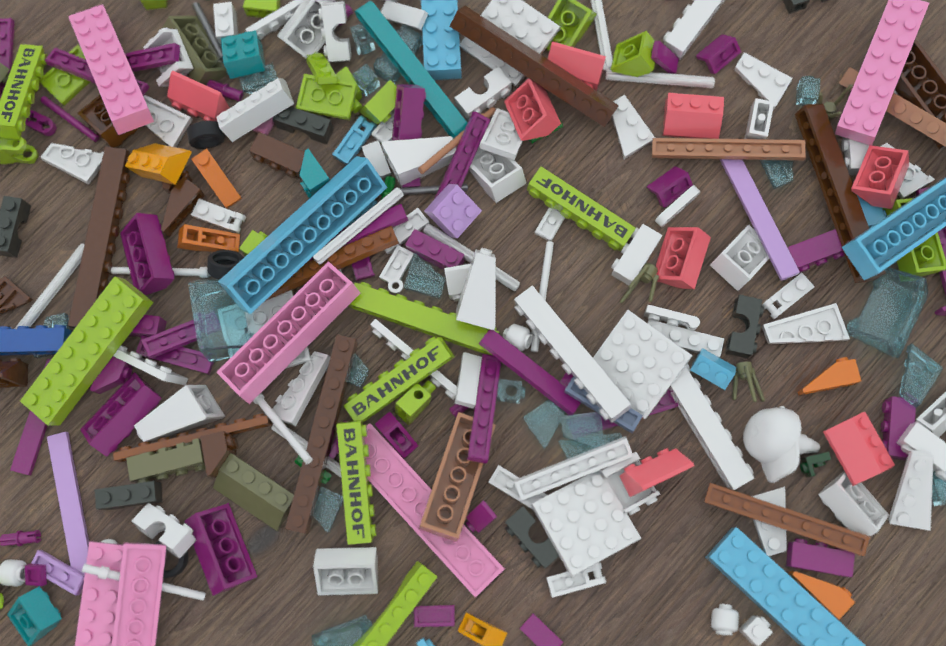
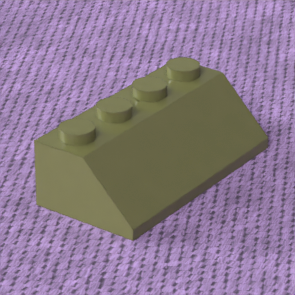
[162,16,228,86]
[213,453,294,531]

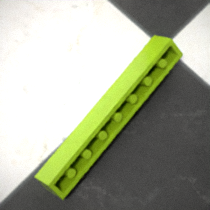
[348,282,499,355]

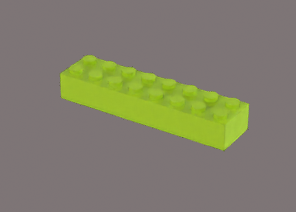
[20,276,154,426]

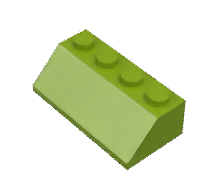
[883,198,946,280]

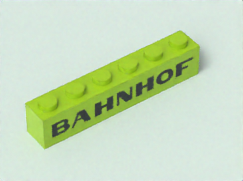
[0,44,48,139]
[527,167,636,251]
[343,337,455,423]
[337,420,377,545]

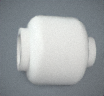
[503,324,533,352]
[0,559,27,587]
[711,604,739,636]

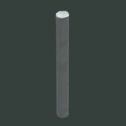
[192,2,223,61]
[394,184,468,195]

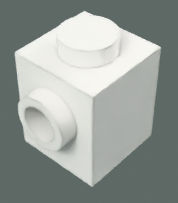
[738,615,773,646]

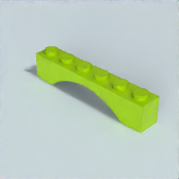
[353,561,437,646]

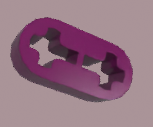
[25,110,57,136]

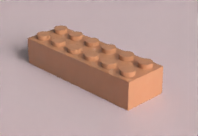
[419,412,496,542]

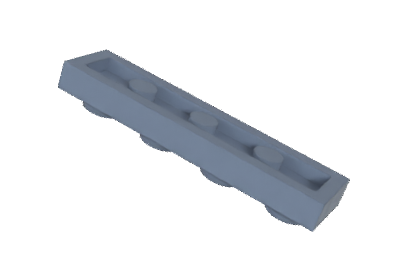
[564,376,643,433]

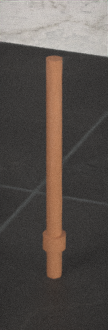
[418,107,496,174]

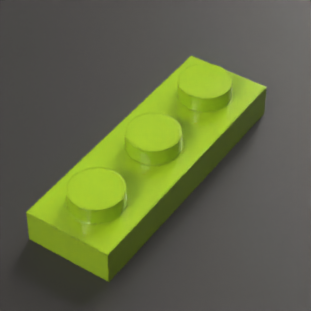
[306,53,337,84]

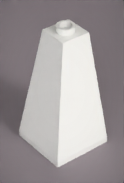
[382,136,458,188]
[456,248,496,330]
[134,385,225,442]

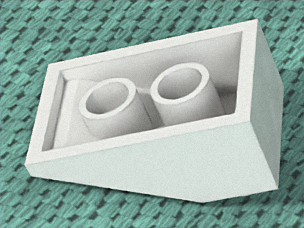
[469,148,526,203]
[710,225,769,291]

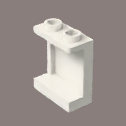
[143,28,194,87]
[601,452,660,515]

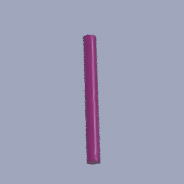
[40,96,100,142]

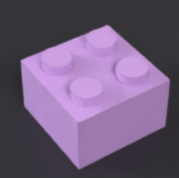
[424,184,482,238]

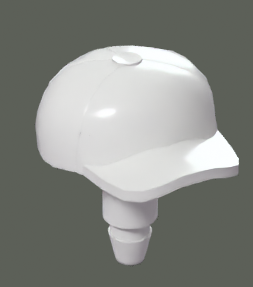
[743,406,820,483]

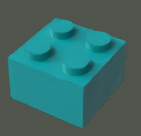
[221,30,266,79]

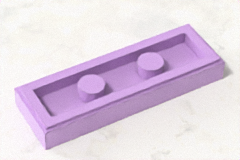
[31,550,85,596]

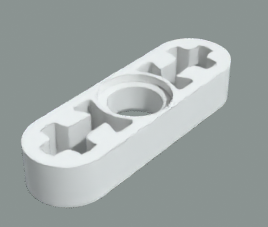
[655,185,701,228]

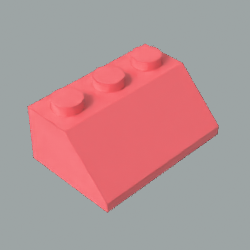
[548,41,606,91]
[167,70,230,122]
[504,78,561,141]
[663,93,724,139]
[851,145,909,209]
[655,227,711,289]
[823,411,895,486]
[619,448,694,497]

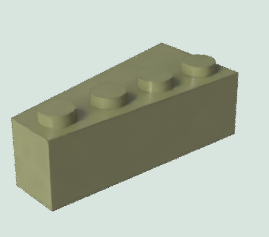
[126,438,206,483]

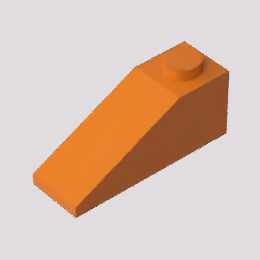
[191,149,242,209]
[177,224,240,252]
[798,357,861,396]
[788,571,855,620]

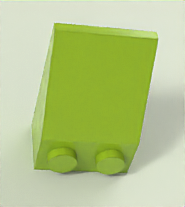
[546,0,597,51]

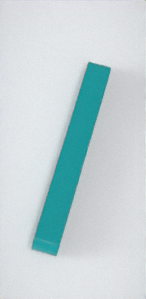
[355,1,467,139]

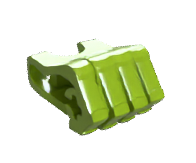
[0,137,38,164]

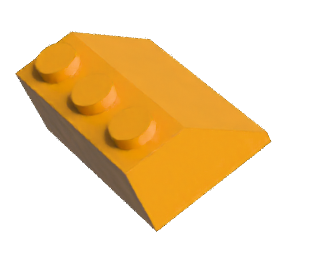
[125,143,192,185]

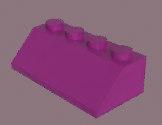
[120,213,175,295]
[80,372,162,457]
[184,503,257,596]

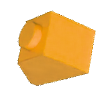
[458,613,507,646]

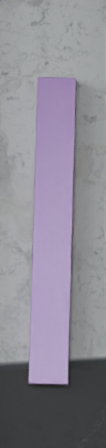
[719,159,800,281]
[47,432,89,590]

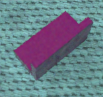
[696,34,741,74]
[647,166,693,208]

